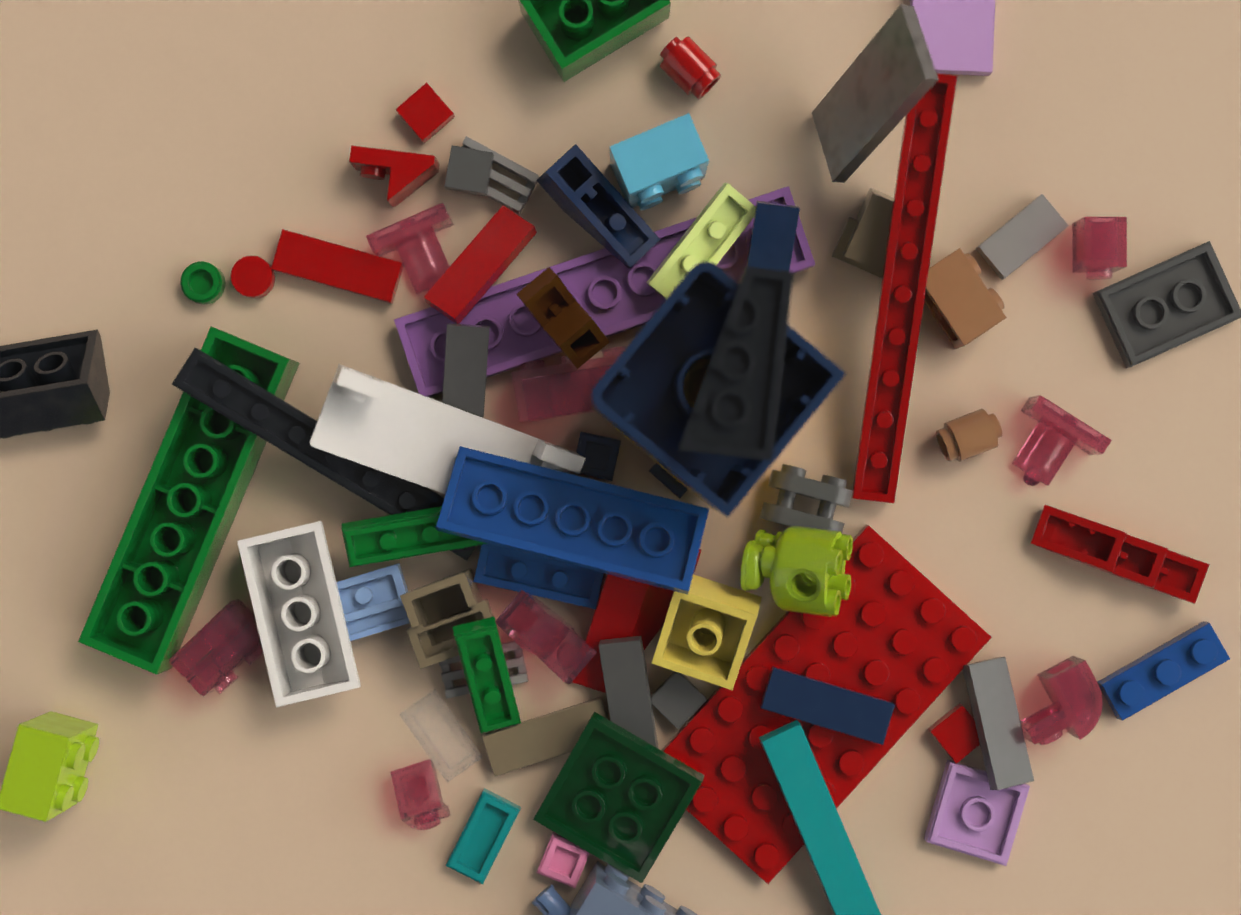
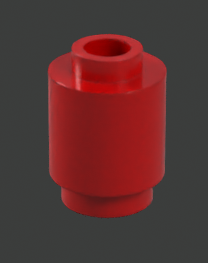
[660,36,721,100]

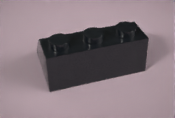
[0,329,110,439]

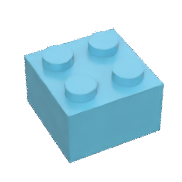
[609,113,709,211]

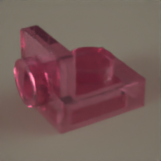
[390,759,451,830]

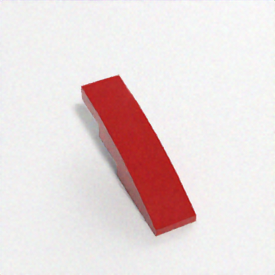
[1030,505,1210,604]

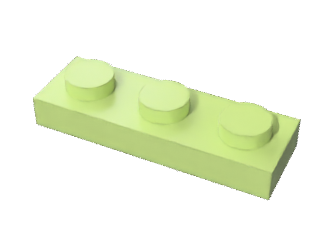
[646,183,756,299]

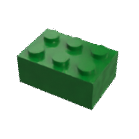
[518,0,671,82]

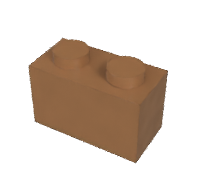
[924,248,1007,349]

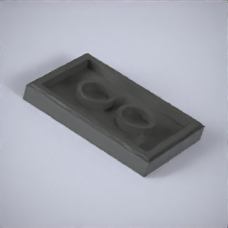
[1092,241,1241,368]

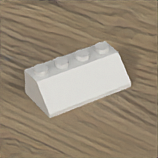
[237,521,361,707]

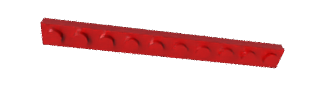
[852,73,958,503]

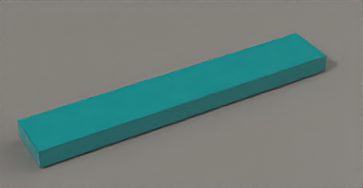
[758,720,881,915]

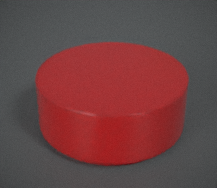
[231,256,275,299]

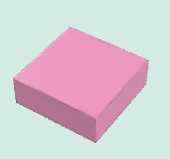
[537,832,590,888]

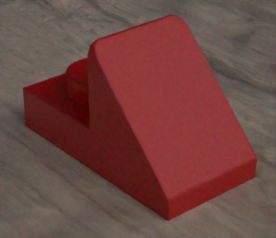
[349,145,440,207]

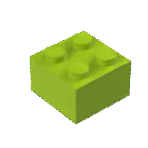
[0,711,99,822]

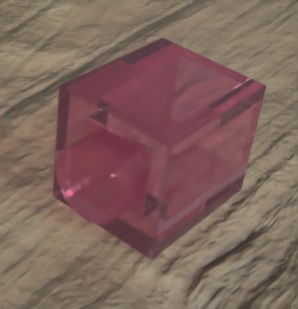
[1072,217,1127,280]

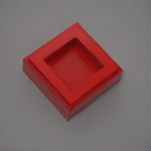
[395,82,455,144]
[928,703,980,764]

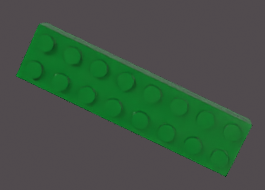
[78,327,300,675]

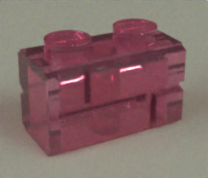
[169,599,264,696]

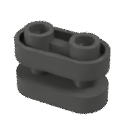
[760,464,853,532]

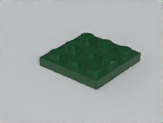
[533,712,704,883]

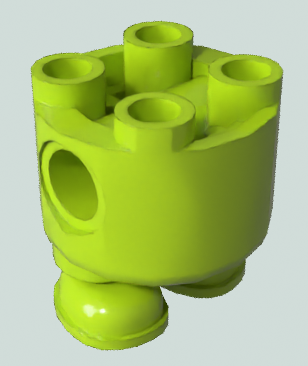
[741,526,853,617]

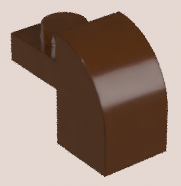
[516,267,610,369]

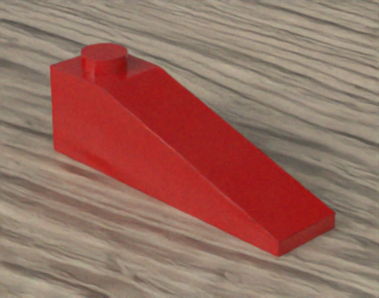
[572,549,702,693]

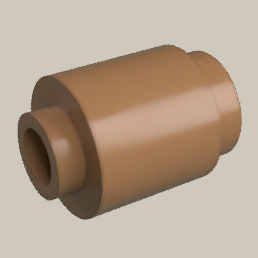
[936,409,1002,462]

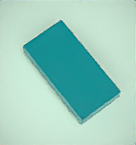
[446,788,521,884]

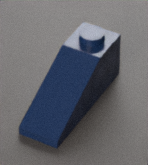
[536,144,660,268]

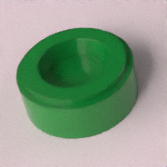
[180,261,226,304]

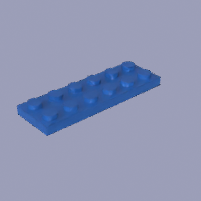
[436,446,709,594]

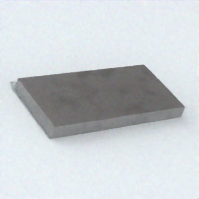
[812,4,938,183]

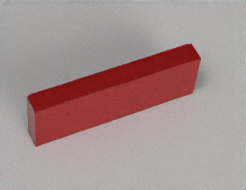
[424,206,537,324]
[271,229,404,304]

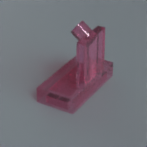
[366,203,454,294]
[1012,395,1112,486]

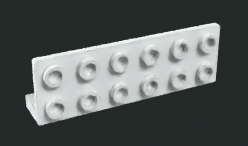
[310,364,586,494]

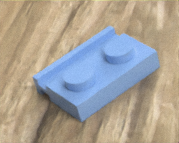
[336,563,410,641]

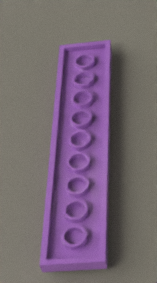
[394,186,816,397]

